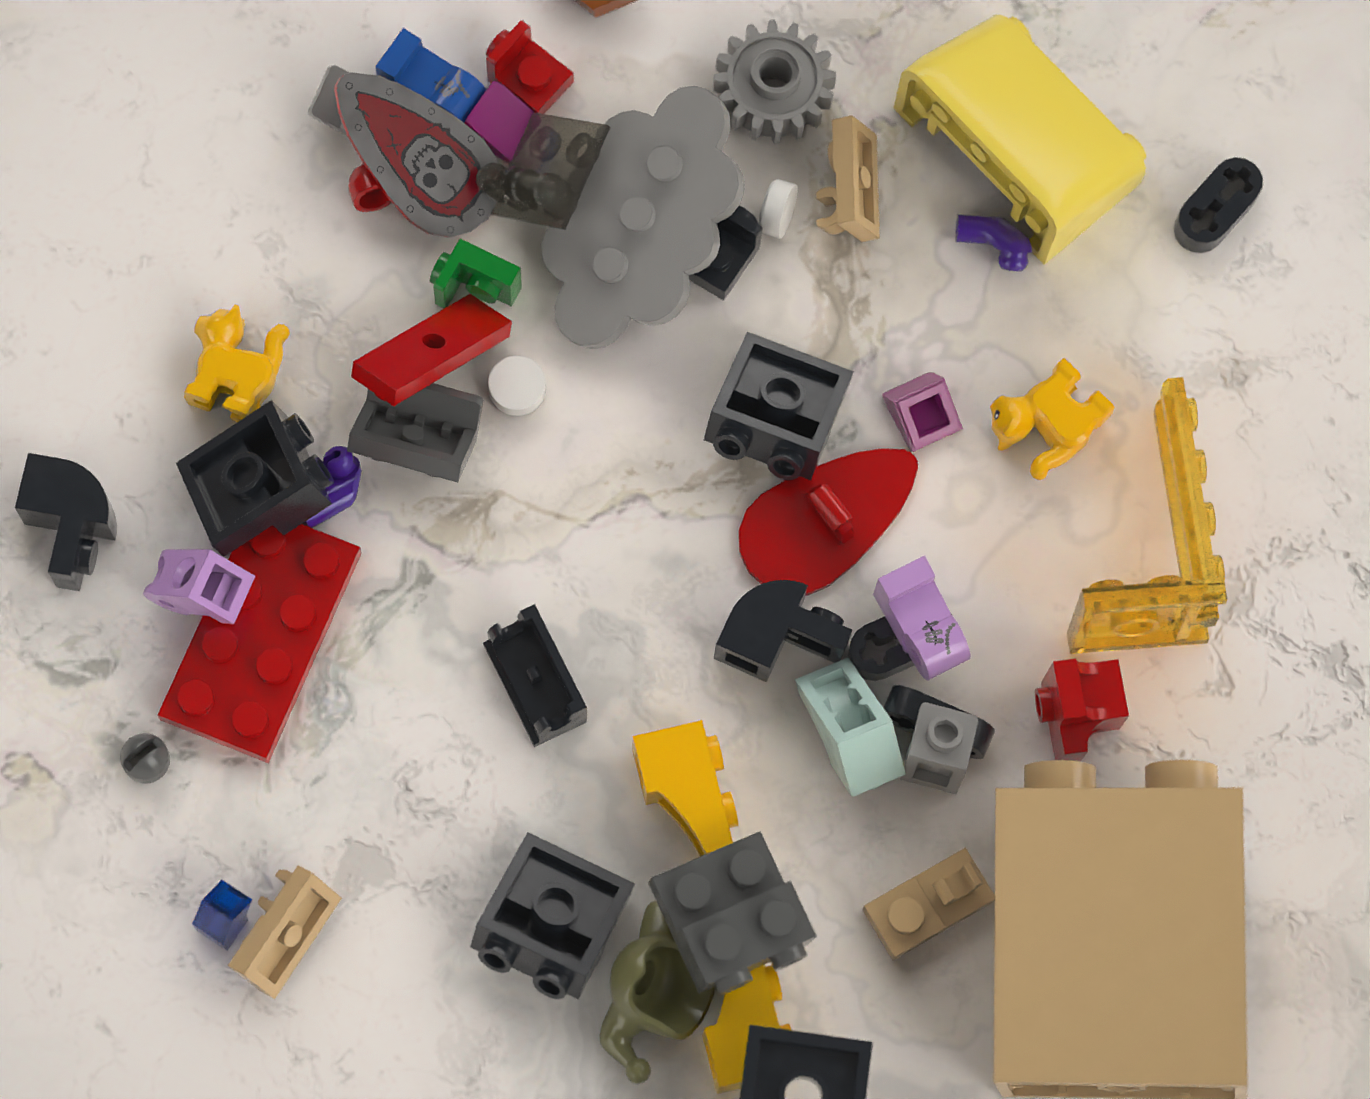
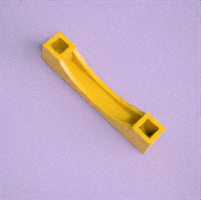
[632,720,792,1094]

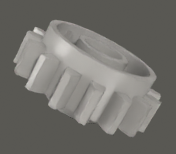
[713,20,836,144]

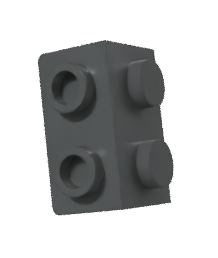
[347,383,483,483]

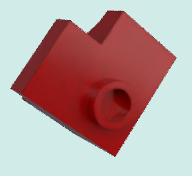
[1035,658,1129,762]

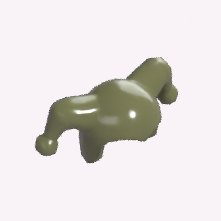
[599,901,716,1084]

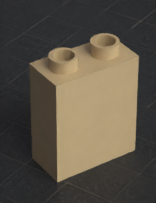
[994,760,1248,1099]

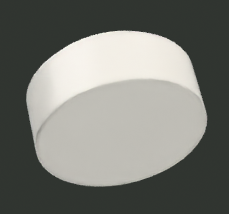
[759,179,798,239]
[488,355,546,416]

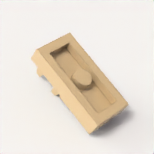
[816,115,880,242]
[862,847,995,960]
[228,865,342,999]

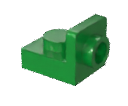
[429,238,522,308]

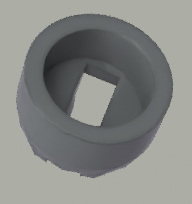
[120,733,170,783]

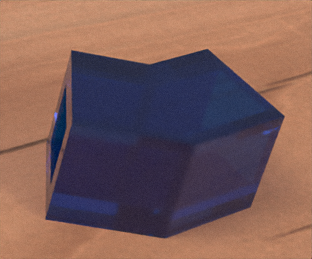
[192,879,253,951]

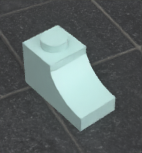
[795,658,906,797]

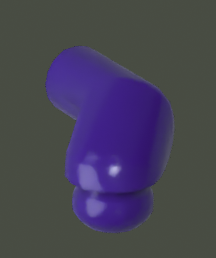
[955,214,1032,271]
[305,446,362,528]

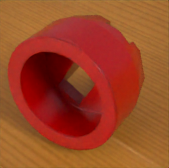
[348,164,391,212]

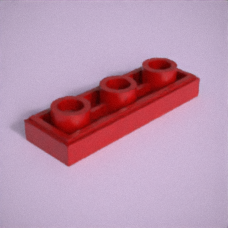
[351,294,512,406]

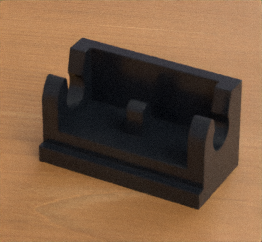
[483,604,587,747]

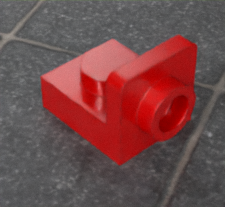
[486,20,574,117]

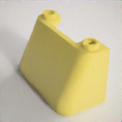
[893,14,1146,265]

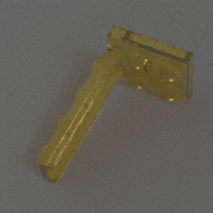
[1067,377,1228,654]

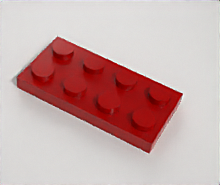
[157,524,362,764]

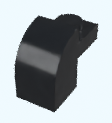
[15,453,117,591]
[714,580,852,682]

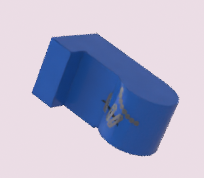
[375,28,487,124]

